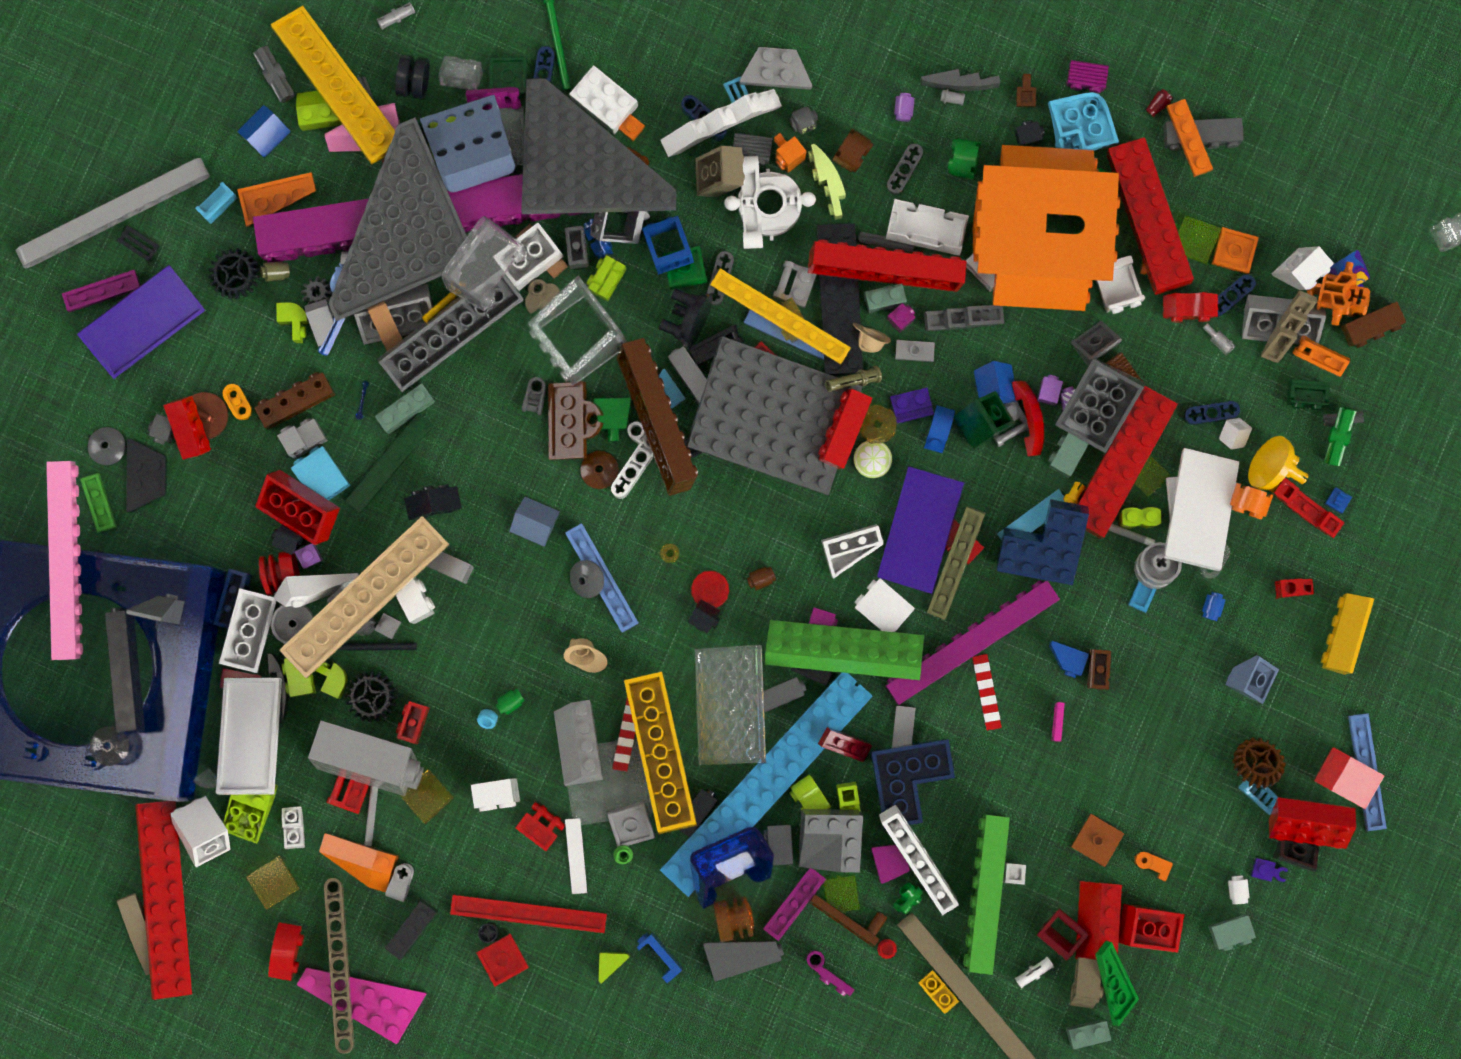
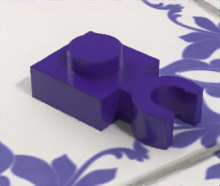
[1251,858,1288,882]

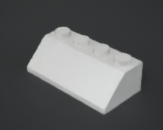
[219,588,276,673]

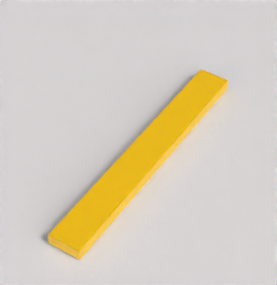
[710,269,851,365]

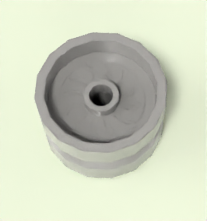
[1134,542,1182,589]
[271,605,314,644]

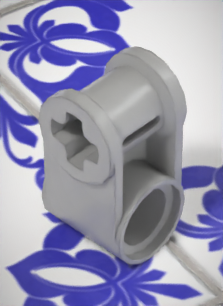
[385,863,414,902]

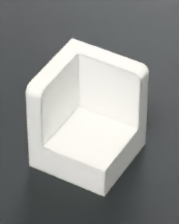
[1219,418,1252,450]

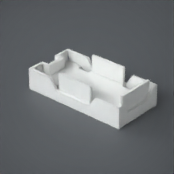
[886,199,969,256]

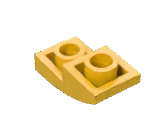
[918,970,959,1014]

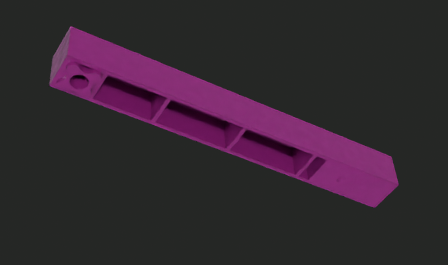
[253,174,593,262]

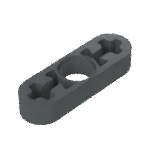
[887,144,923,195]
[707,251,734,306]

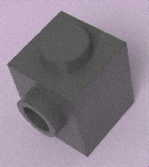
[148,414,174,445]

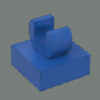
[1325,487,1352,514]

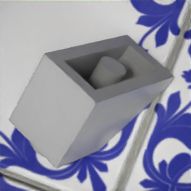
[304,299,334,346]

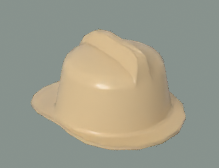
[853,323,891,353]
[564,638,607,673]

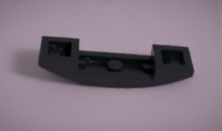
[268,654,289,731]

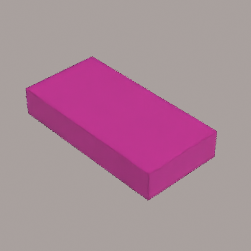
[1051,702,1065,742]

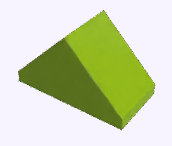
[598,952,631,983]

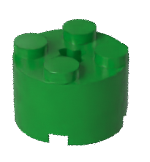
[948,138,981,180]

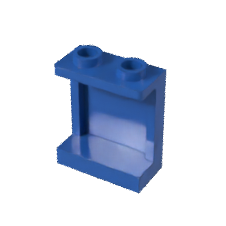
[636,932,683,983]

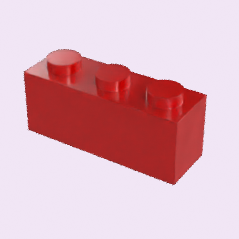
[163,396,211,460]

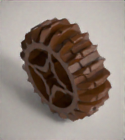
[1232,737,1286,789]

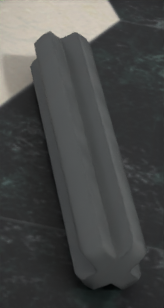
[858,232,914,252]

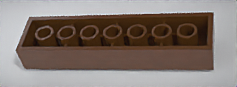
[616,338,698,496]

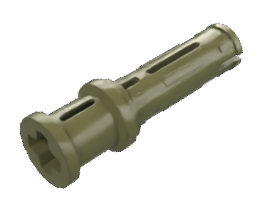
[825,366,882,392]

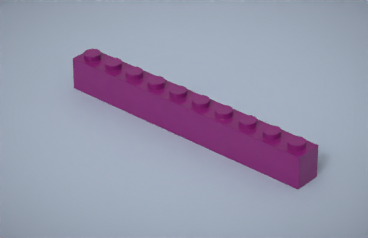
[885,580,1060,705]

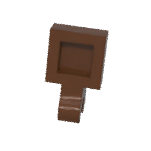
[1016,74,1036,108]

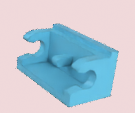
[195,182,238,224]

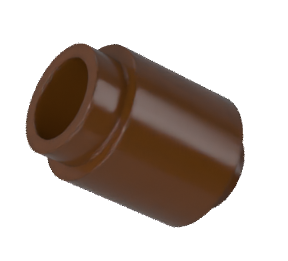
[746,566,776,591]

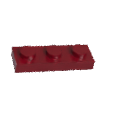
[818,727,872,762]

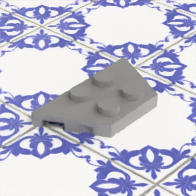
[739,47,812,90]

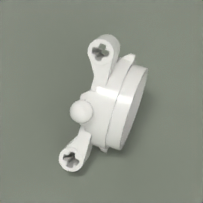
[724,156,816,249]

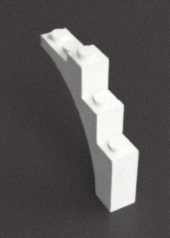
[661,89,782,157]

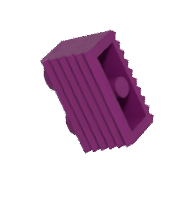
[1066,60,1109,94]

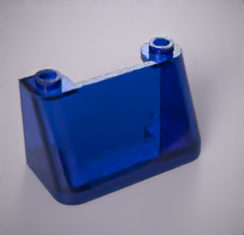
[690,827,774,909]

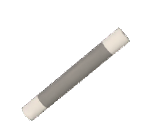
[1108,524,1155,545]

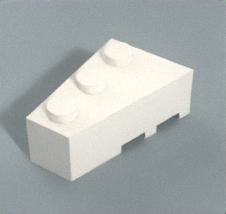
[821,524,883,579]

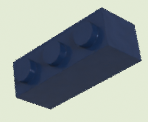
[213,569,253,628]

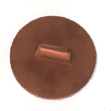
[192,392,229,440]

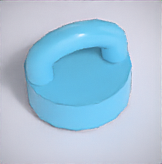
[477,709,498,729]

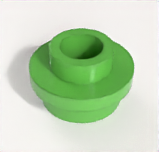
[614,845,633,864]

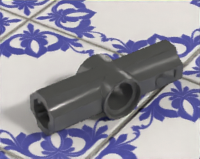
[253,46,295,103]

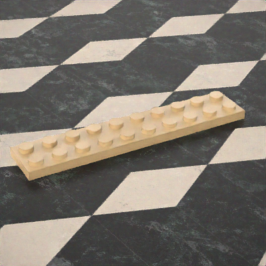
[280,516,449,678]

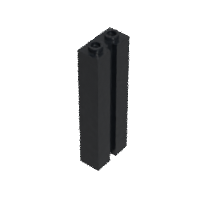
[105,608,145,733]

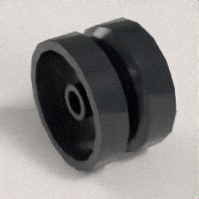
[395,54,430,100]

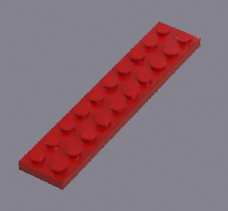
[135,800,192,1000]

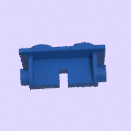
[584,219,614,259]

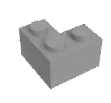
[277,418,328,459]

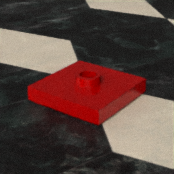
[476,933,529,987]

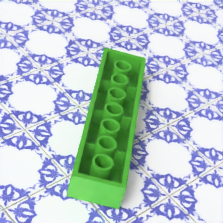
[765,620,924,680]
[963,814,1010,975]

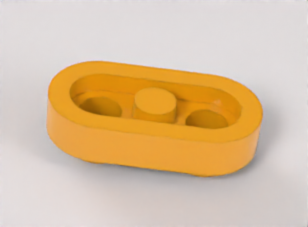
[223,384,252,420]

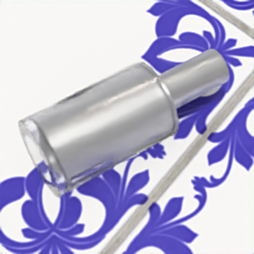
[1203,323,1236,356]

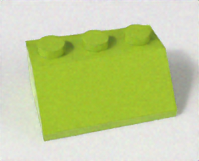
[296,91,342,131]

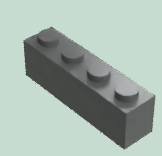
[1163,118,1244,151]

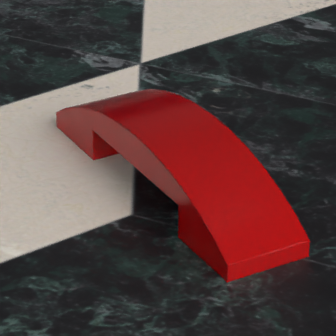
[1012,381,1044,456]
[1273,478,1344,538]

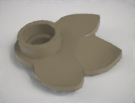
[525,279,561,314]

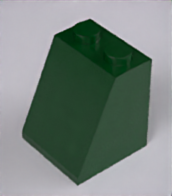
[954,391,1015,449]

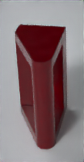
[1037,908,1089,961]

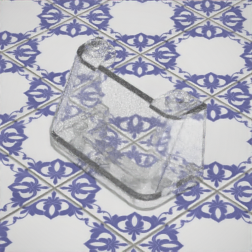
[442,216,528,312]

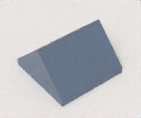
[509,497,560,547]

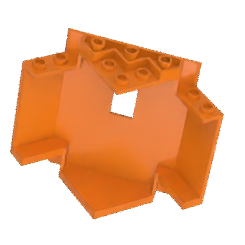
[972,145,1120,311]

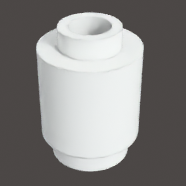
[1228,876,1250,904]

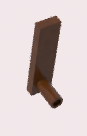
[808,895,887,947]

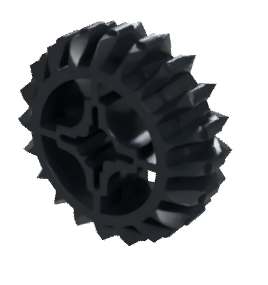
[208,248,260,299]
[345,670,398,723]

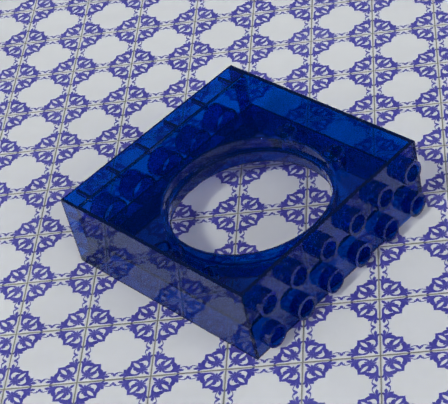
[0,540,226,802]

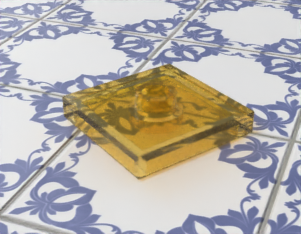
[400,769,454,824]
[246,856,300,910]

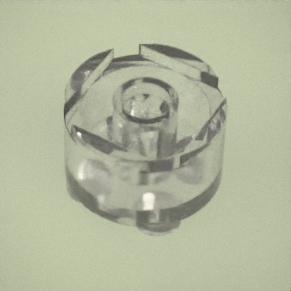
[1429,213,1461,252]

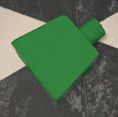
[594,398,631,442]

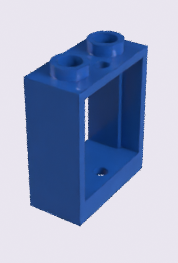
[642,216,694,275]

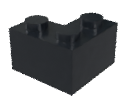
[404,484,462,521]

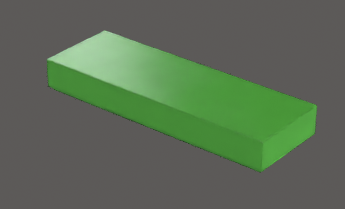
[80,473,117,533]

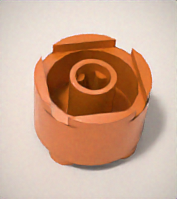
[1230,483,1273,520]

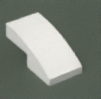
[1003,863,1026,885]

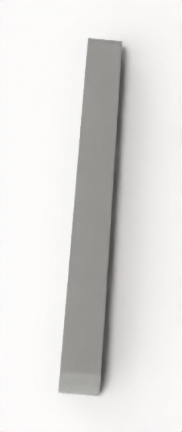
[16,158,210,268]

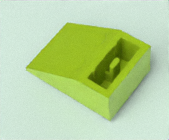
[223,784,278,844]

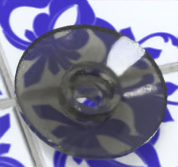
[90,726,129,766]

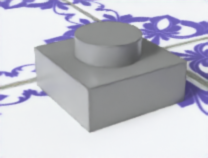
[375,613,401,639]

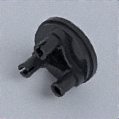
[659,288,713,348]

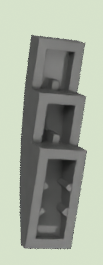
[920,69,1000,91]
[924,305,1004,331]

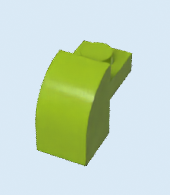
[276,303,310,343]
[316,662,348,699]
[836,781,860,811]

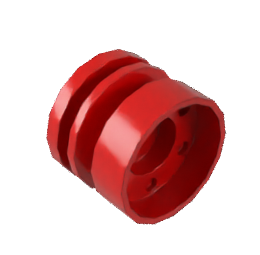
[259,551,300,596]

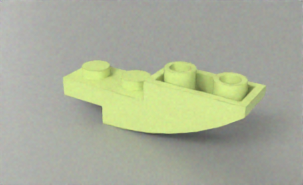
[808,144,846,220]

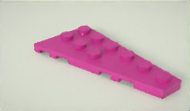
[297,968,427,1044]

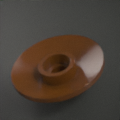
[580,451,619,489]

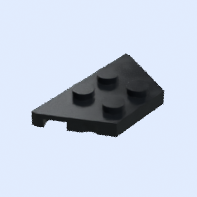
[126,439,167,513]

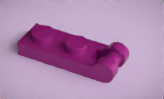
[466,87,521,111]

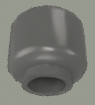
[789,106,819,134]

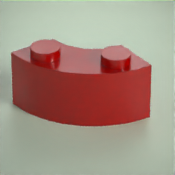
[1163,292,1218,323]
[268,922,304,981]

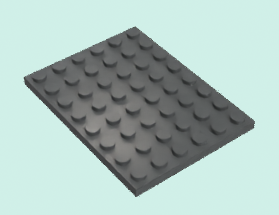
[686,336,863,495]

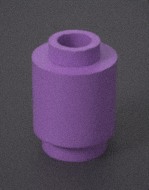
[894,93,915,122]

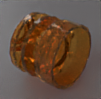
[713,896,754,943]

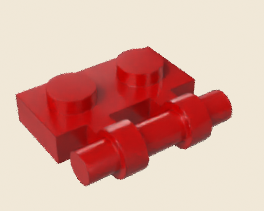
[516,802,566,851]

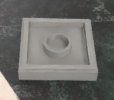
[607,801,655,847]

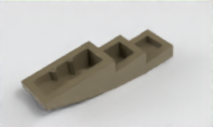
[1261,291,1317,363]
[117,893,150,975]

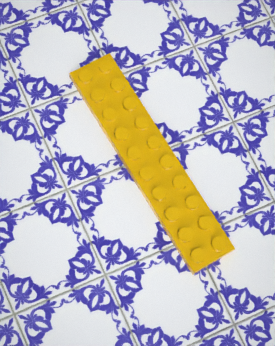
[271,6,395,165]

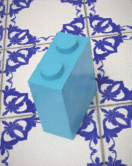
[291,446,351,500]

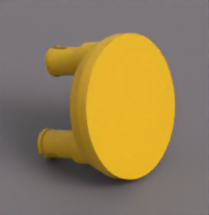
[1248,436,1308,493]

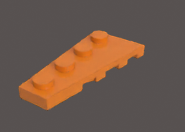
[237,172,316,227]

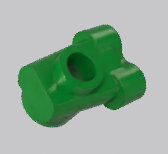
[892,882,923,915]

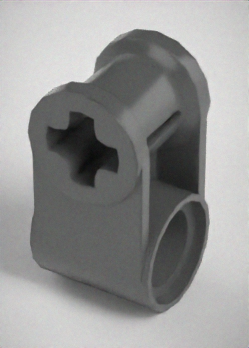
[522,377,546,416]

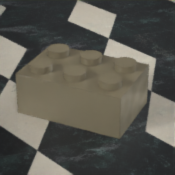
[695,146,745,197]

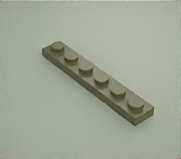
[927,506,986,620]

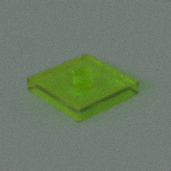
[1178,215,1221,265]

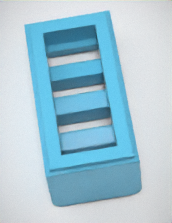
[1239,781,1278,815]

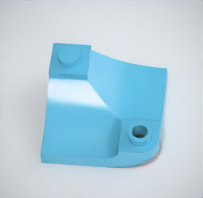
[1048,92,1119,151]

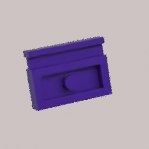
[890,388,934,424]

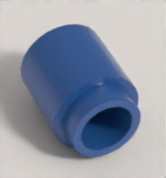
[1202,592,1226,621]

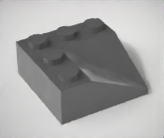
[798,809,863,873]

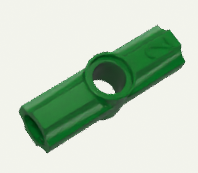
[1323,406,1356,466]

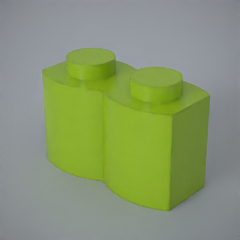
[1119,507,1161,529]
[790,774,831,810]

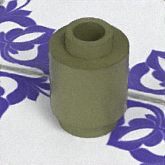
[260,261,290,282]

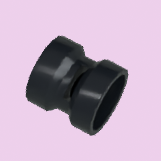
[478,923,499,943]

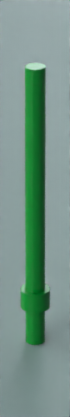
[543,0,571,91]

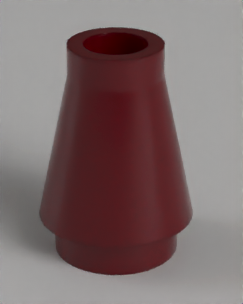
[1145,89,1173,117]

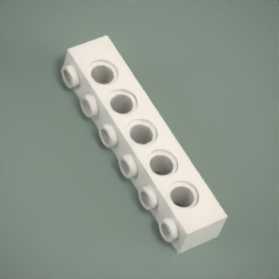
[879,805,959,915]

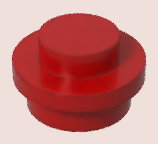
[877,939,897,959]

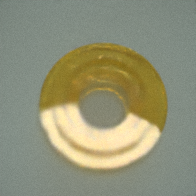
[660,544,679,563]

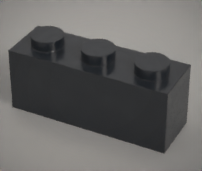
[385,900,438,960]

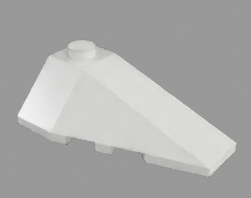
[274,573,359,608]

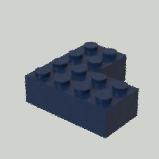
[997,499,1089,585]
[870,738,955,829]

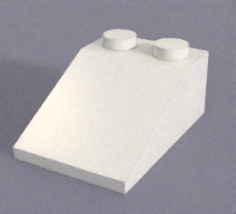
[1271,246,1334,290]

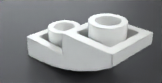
[282,807,305,849]

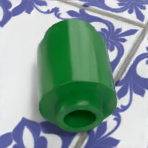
[496,688,525,715]

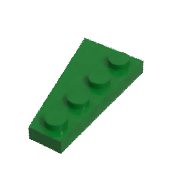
[1095,941,1139,1026]

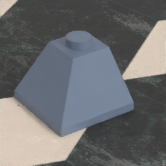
[1225,656,1279,704]

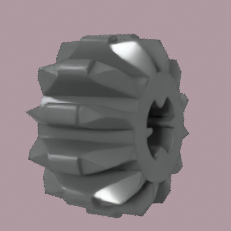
[301,276,333,305]

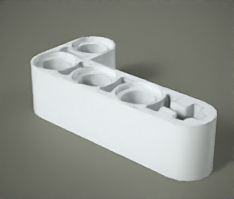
[611,422,654,499]

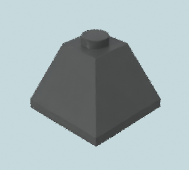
[126,594,185,624]

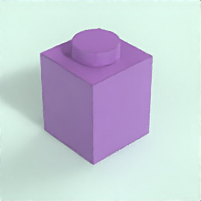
[1037,375,1063,406]
[295,543,323,569]

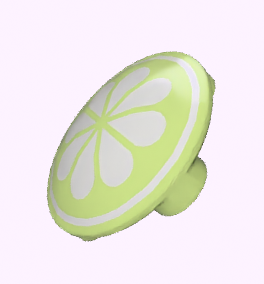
[854,440,892,478]

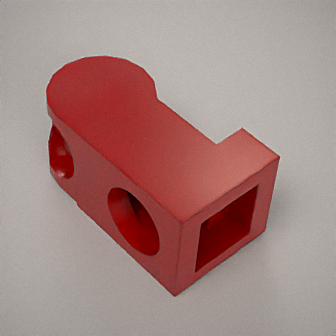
[1275,579,1314,599]

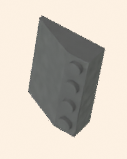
[1055,358,1146,453]

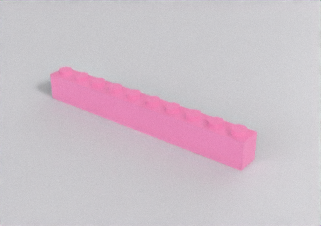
[47,461,83,660]

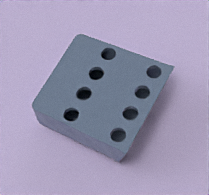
[420,95,515,193]

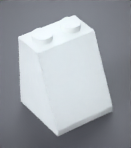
[171,796,231,867]

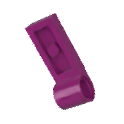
[806,950,855,996]

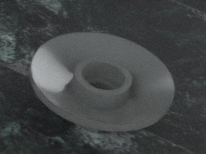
[88,427,126,465]
[570,560,604,598]

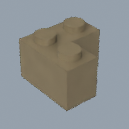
[1070,957,1103,1009]

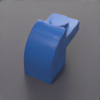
[924,405,955,453]

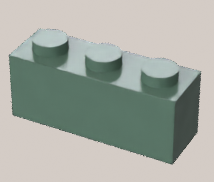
[375,384,435,435]

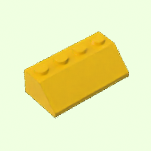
[1321,593,1374,675]

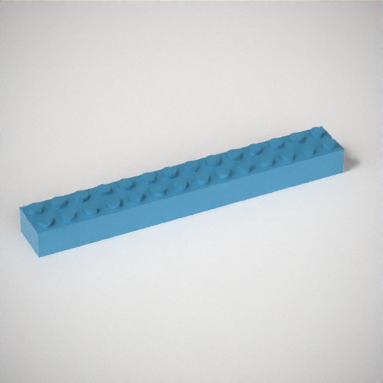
[660,673,872,897]

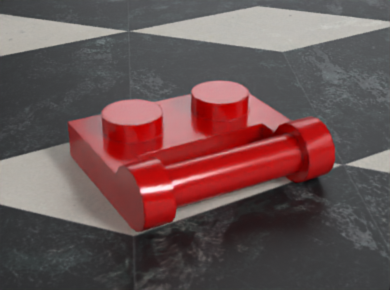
[326,776,369,814]

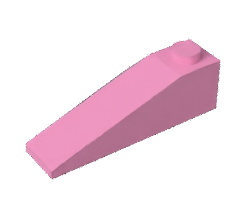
[325,103,400,152]

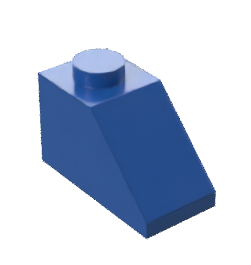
[1049,641,1089,678]

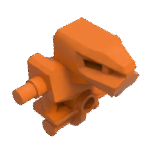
[1307,262,1370,326]

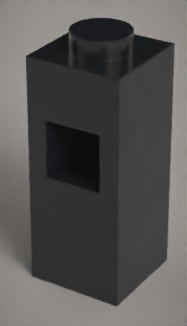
[680,788,717,838]

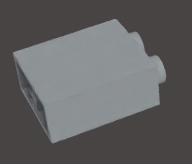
[308,721,424,796]

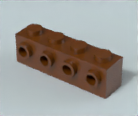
[254,372,336,430]

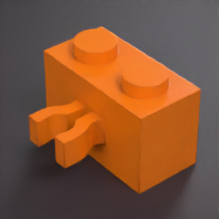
[774,133,806,173]

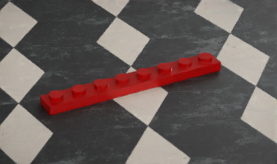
[450,895,607,933]

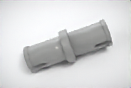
[376,2,415,30]

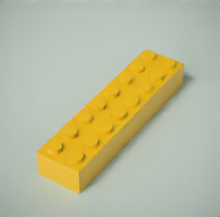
[624,672,697,834]

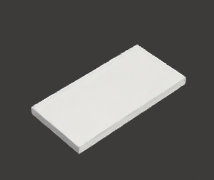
[1163,448,1239,571]
[216,678,282,795]

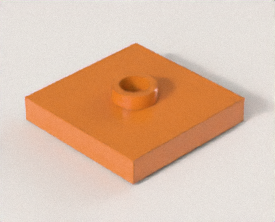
[1212,227,1259,274]

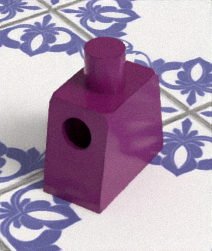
[871,844,910,884]

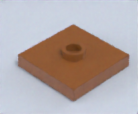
[1071,814,1124,867]

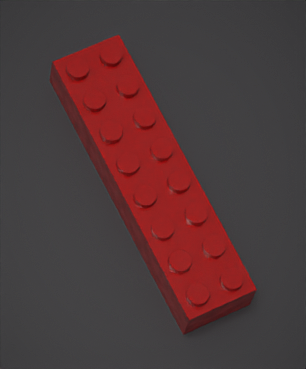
[1107,137,1194,295]
[807,240,967,292]
[1078,386,1178,539]

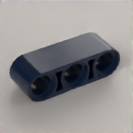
[681,95,727,141]

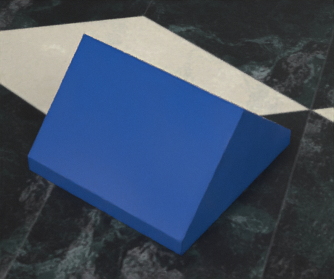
[237,105,291,158]
[974,361,1017,404]

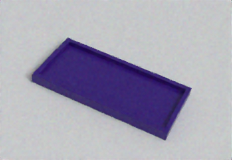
[77,265,205,379]
[877,466,965,594]

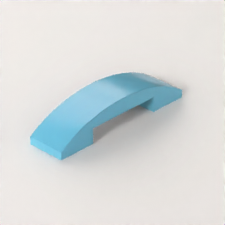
[997,489,1064,540]

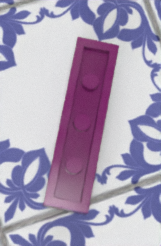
[62,270,141,313]
[763,868,826,941]

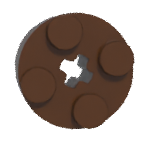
[832,128,874,172]

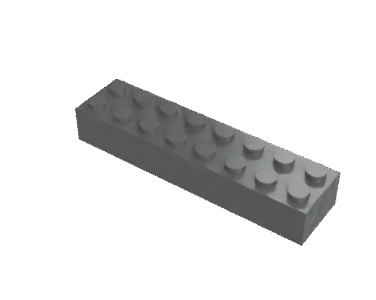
[377,267,524,392]

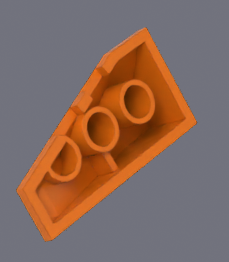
[319,833,399,892]

